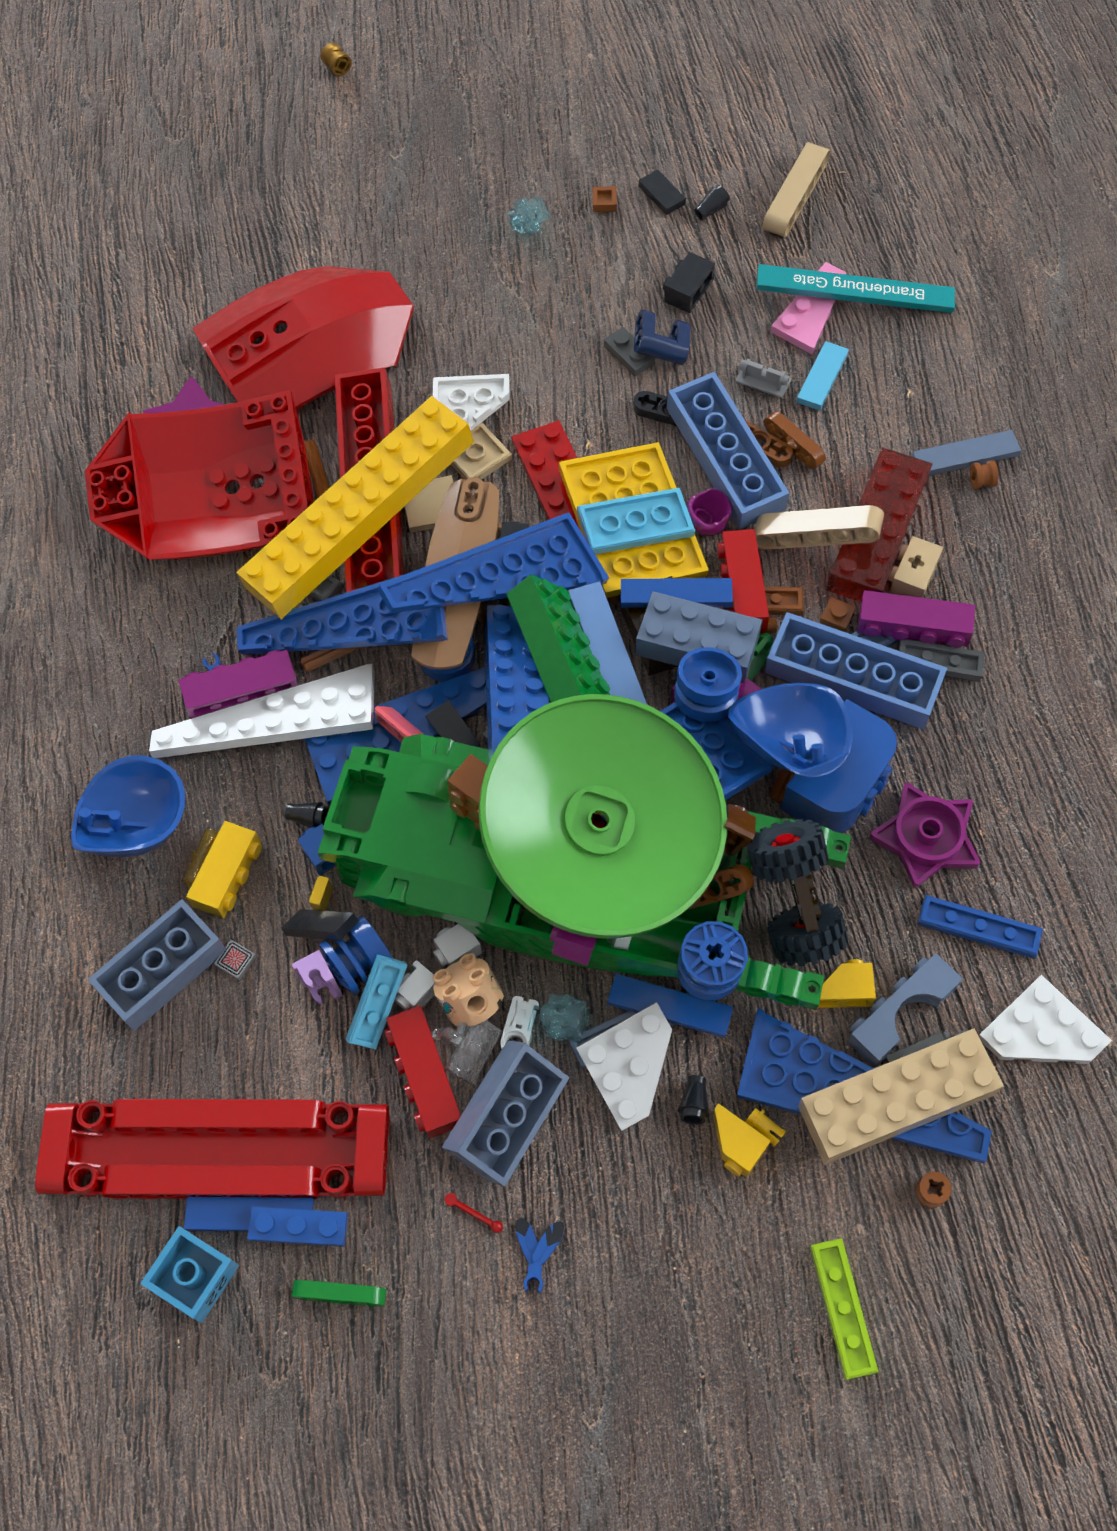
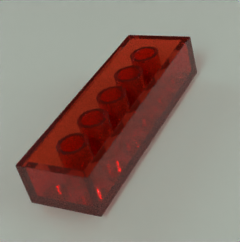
[826,447,933,602]

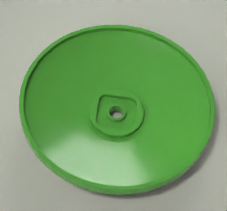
[479,694,727,938]

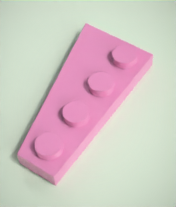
[771,262,847,355]

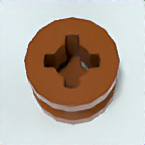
[970,460,999,490]
[915,1172,952,1209]

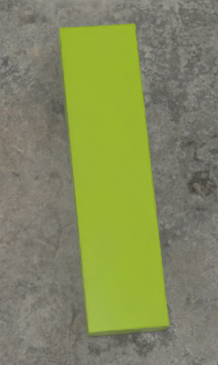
[810,1238,879,1380]

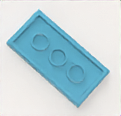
[577,488,695,555]

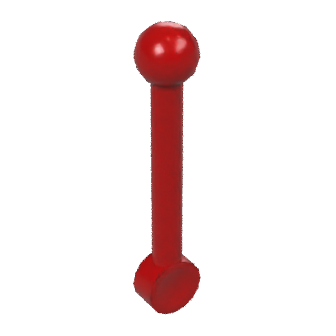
[444,1193,503,1233]

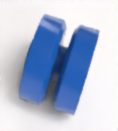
[674,647,742,722]

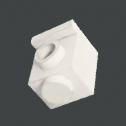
[395,960,435,1011]

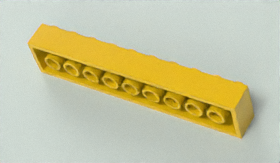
[236,396,474,619]

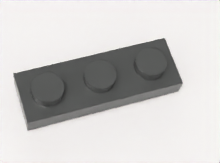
[899,639,985,682]

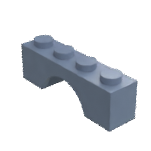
[848,953,963,1068]

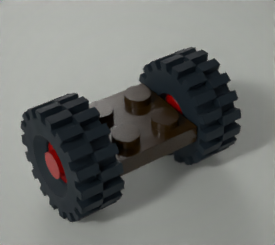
[746,819,849,966]

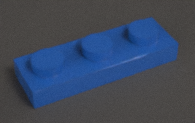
[247,1206,348,1247]

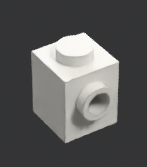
[433,924,482,967]

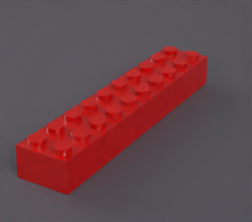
[335,367,405,593]

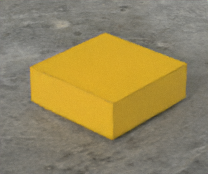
[309,876,333,911]

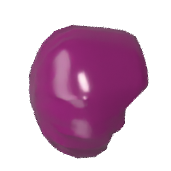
[686,488,732,536]

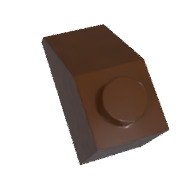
[724,804,756,857]

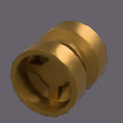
[320,42,352,76]

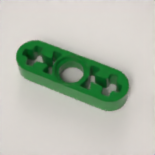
[291,1280,387,1307]

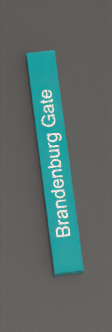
[756,264,955,313]

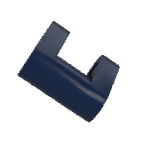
[634,309,690,365]

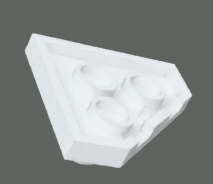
[433,374,510,430]
[979,975,1112,1064]
[576,1002,672,1131]

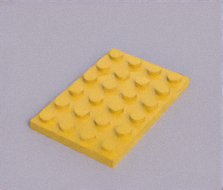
[558,442,709,598]

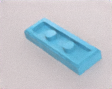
[796,341,849,411]
[346,954,407,1049]

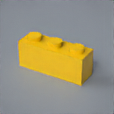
[186,821,262,919]

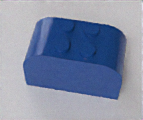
[781,699,897,833]

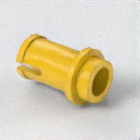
[745,1108,786,1147]

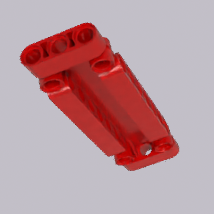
[35,1099,389,1199]

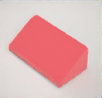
[374,706,423,743]

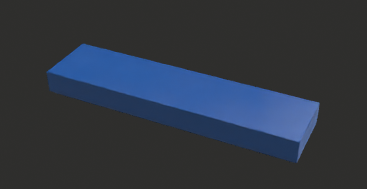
[621,578,733,608]
[917,895,1043,959]
[607,974,733,1038]
[184,1197,315,1232]

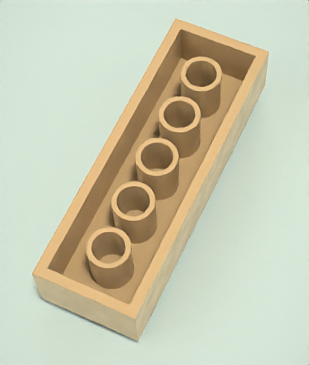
[798,1028,1004,1165]

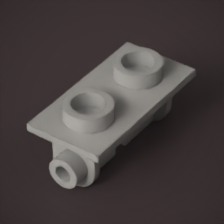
[735,359,792,398]

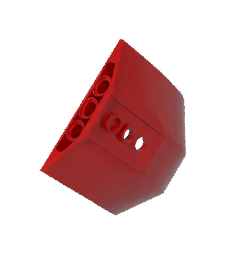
[192,266,414,410]
[85,390,314,560]

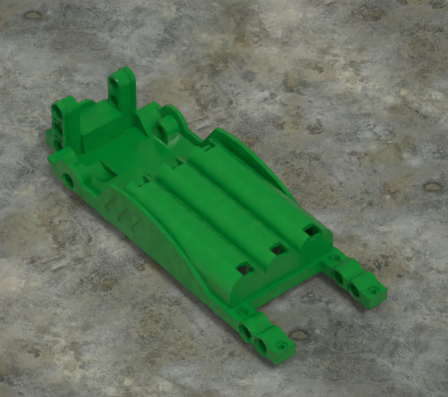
[318,734,851,1010]

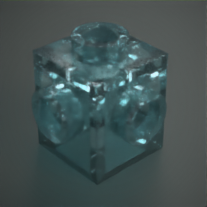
[508,195,551,235]
[539,993,589,1043]

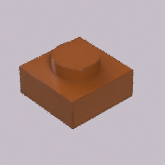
[592,186,617,212]
[819,597,856,632]

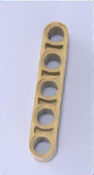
[762,142,831,237]
[755,505,884,550]

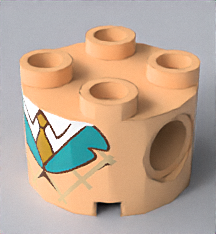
[433,953,504,1027]

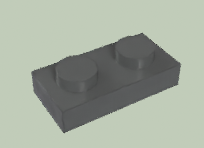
[604,327,655,377]

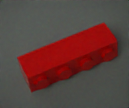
[717,529,769,633]
[384,1005,461,1139]

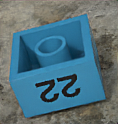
[140,1226,240,1323]

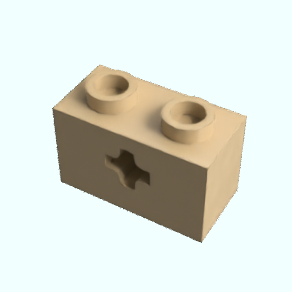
[888,536,943,598]

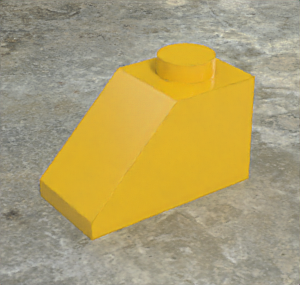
[817,959,876,1008]
[713,1103,771,1178]

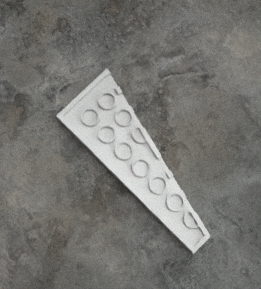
[149,664,375,758]

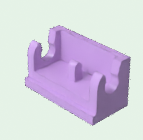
[292,950,343,1004]

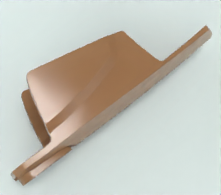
[411,477,502,670]

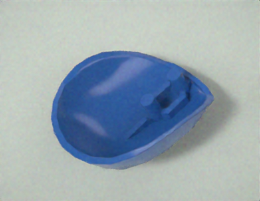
[728,683,852,777]
[71,755,185,857]

